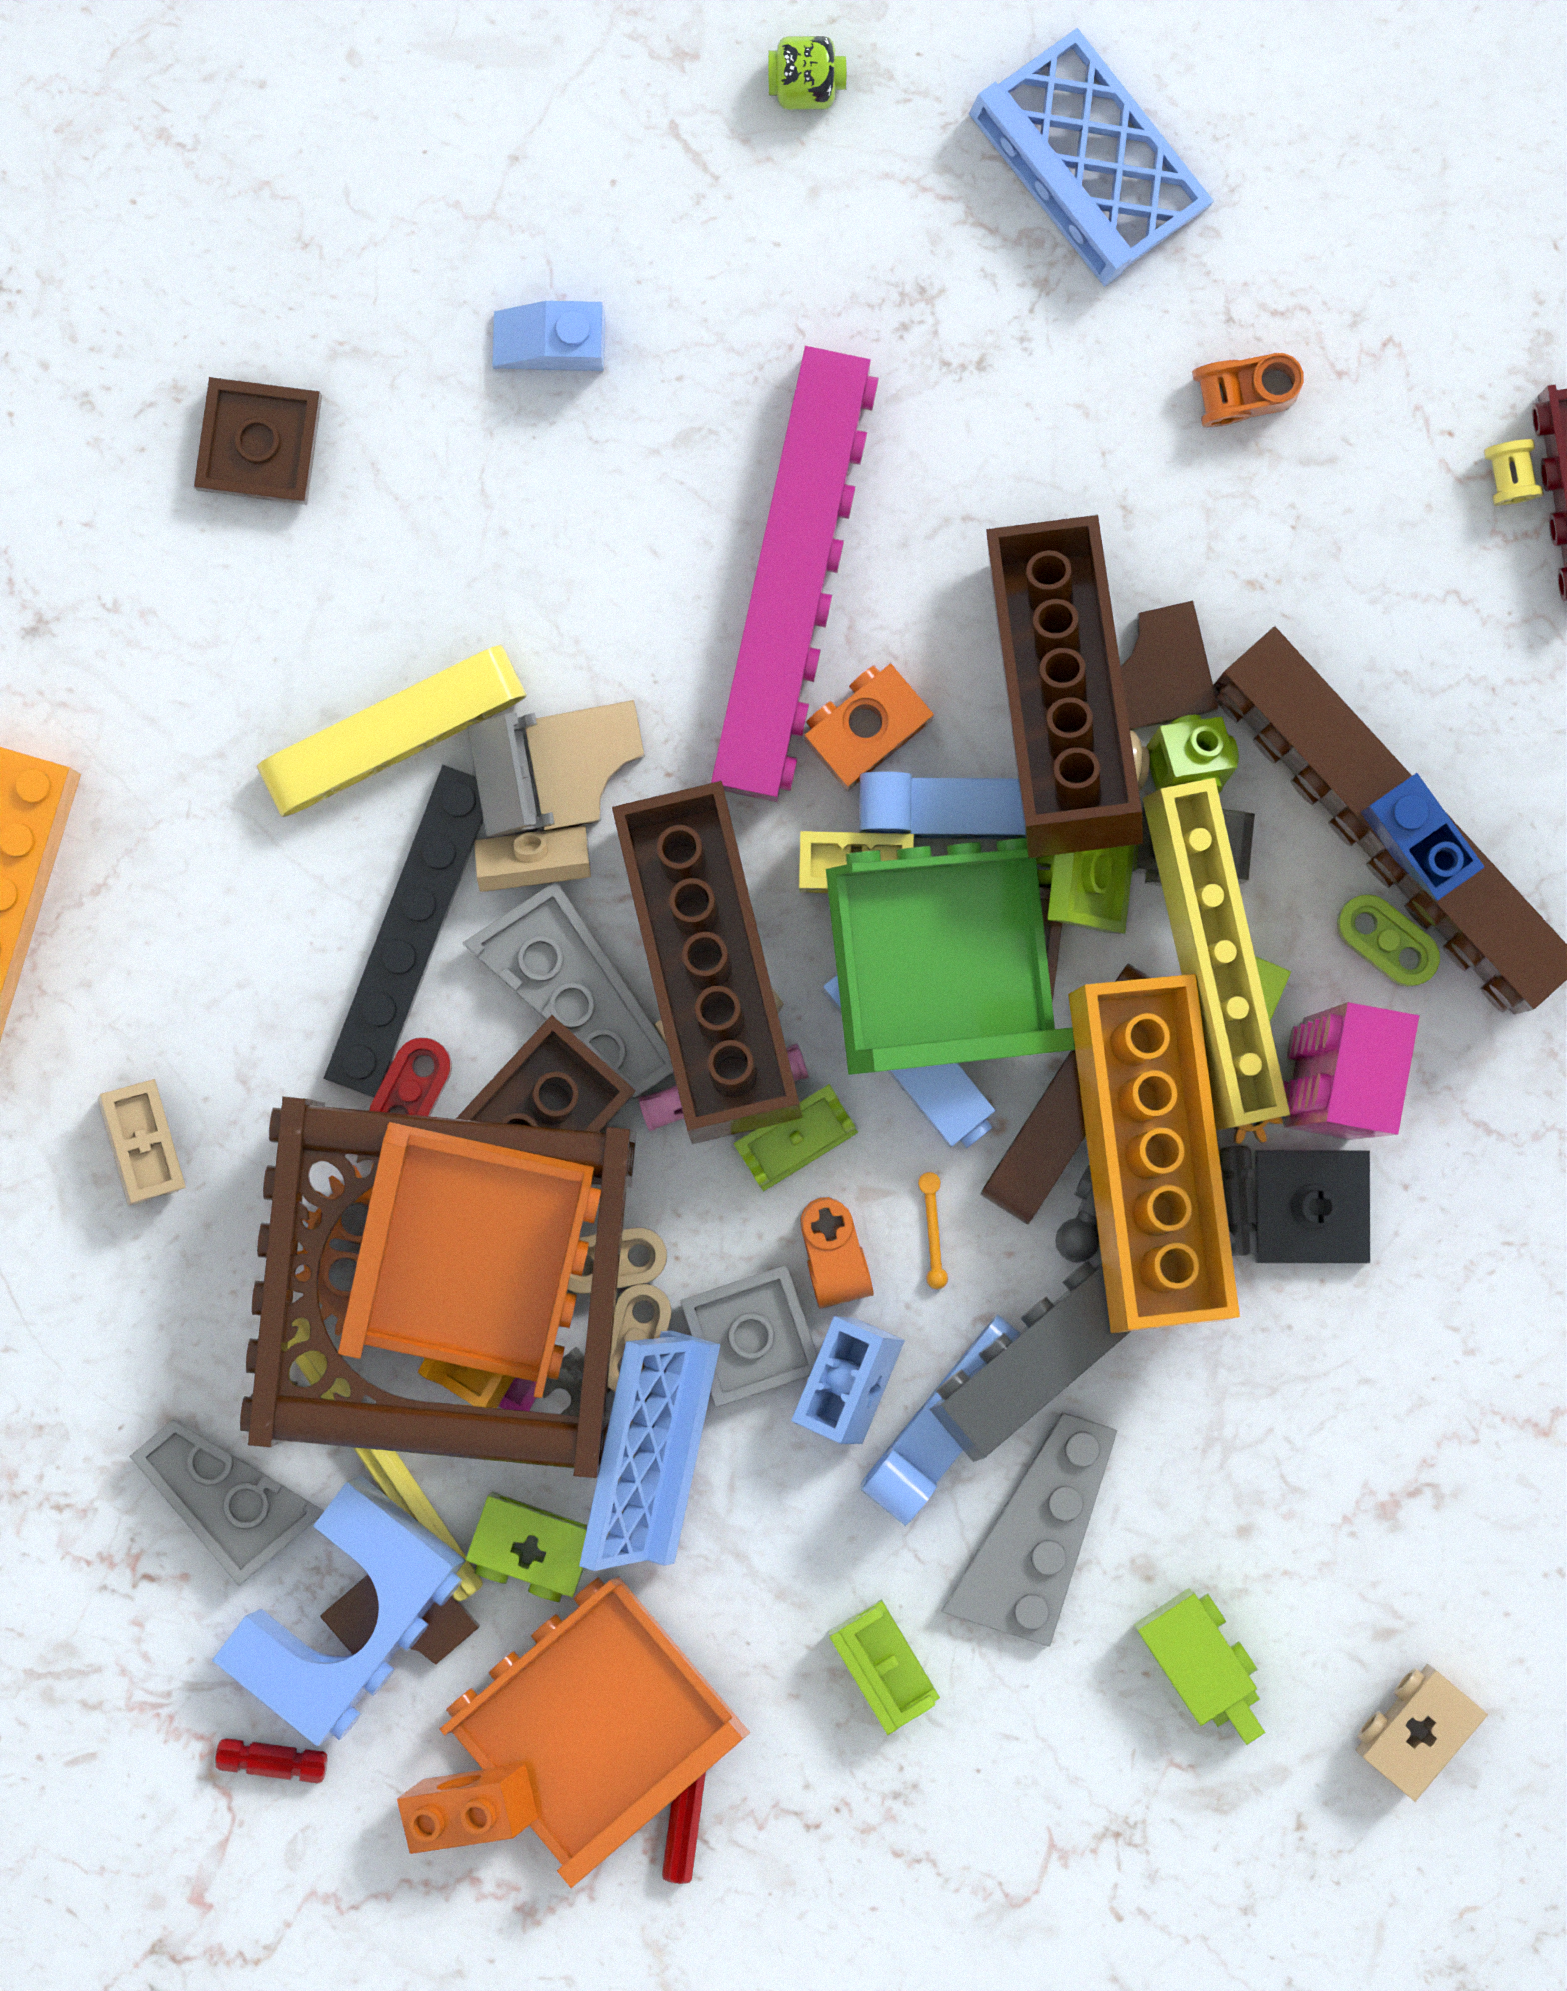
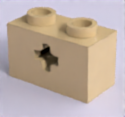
[1355,1664,1488,1802]

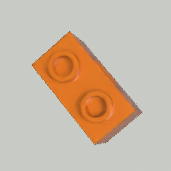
[804,663,934,792]
[397,1763,538,1854]

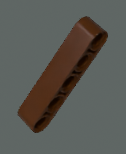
[980,963,1151,1225]

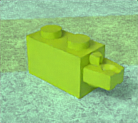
[1133,1588,1266,1745]

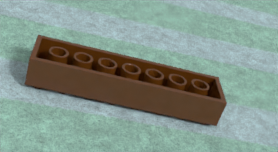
[1213,626,1567,1015]

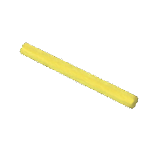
[288,1318,483,1602]

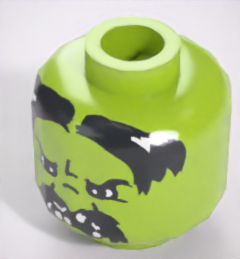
[768,36,847,110]

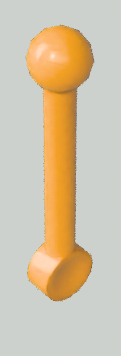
[918,1172,948,1290]

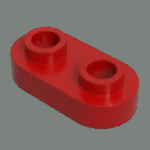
[369,1038,452,1116]

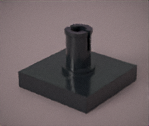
[1255,1150,1370,1263]

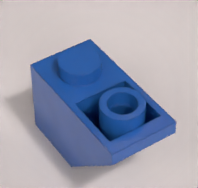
[1360,773,1485,901]

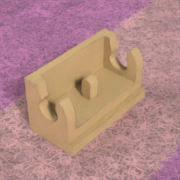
[97,1079,186,1206]

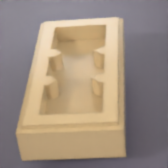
[474,826,591,892]

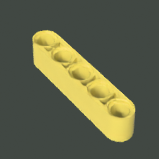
[257,645,527,817]

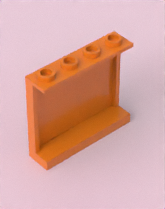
[338,1122,601,1398]
[439,1576,750,1888]

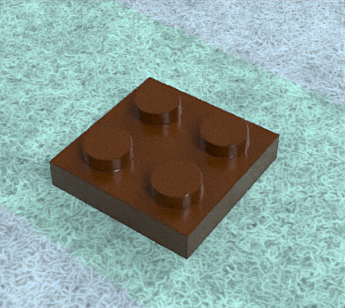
[194,377,322,505]

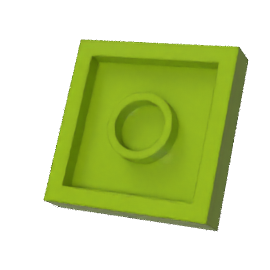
[1036,845,1135,934]

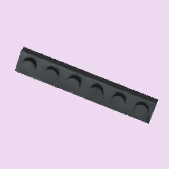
[323,764,484,1097]

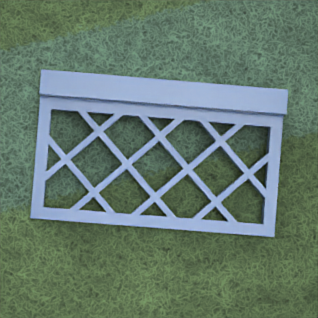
[969,28,1213,287]
[579,1330,720,1571]

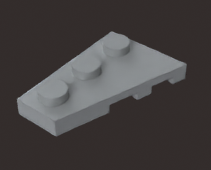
[129,1419,324,1586]

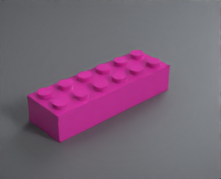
[1283,1002,1420,1140]

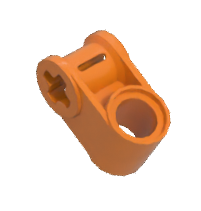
[1192,353,1304,427]
[800,1197,874,1309]

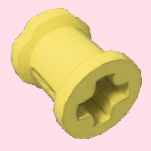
[1484,439,1544,506]

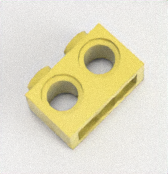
[799,831,914,893]

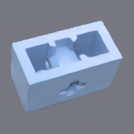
[791,1316,905,1444]

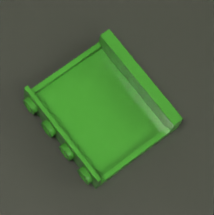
[826,838,1075,1075]

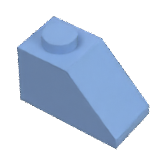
[492,301,605,371]

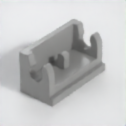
[467,713,555,837]

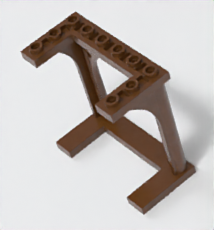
[240,1096,637,1478]

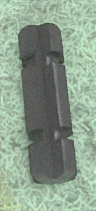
[1219,1146,1257,1256]

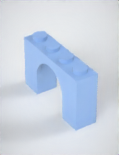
[212,1476,465,1746]

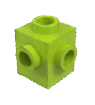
[1146,714,1239,793]

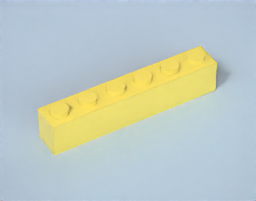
[1142,778,1290,1131]

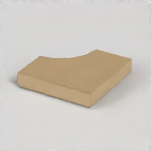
[526,700,645,831]

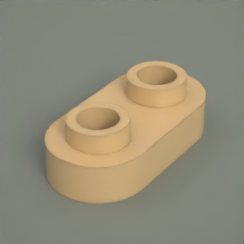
[567,1227,667,1294]
[608,1284,672,1392]

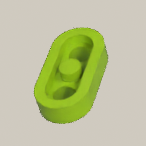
[1337,894,1440,987]

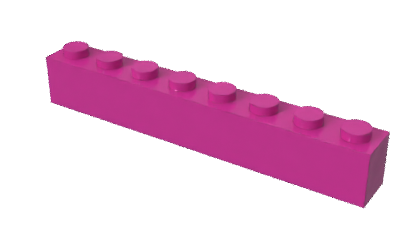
[711,346,879,802]

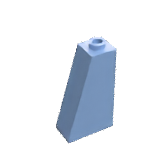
[822,975,995,1148]

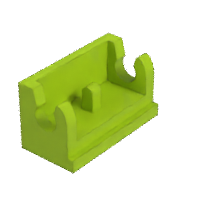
[733,1084,858,1192]
[829,1599,940,1735]

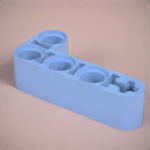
[859,772,1026,839]
[860,1314,1019,1526]

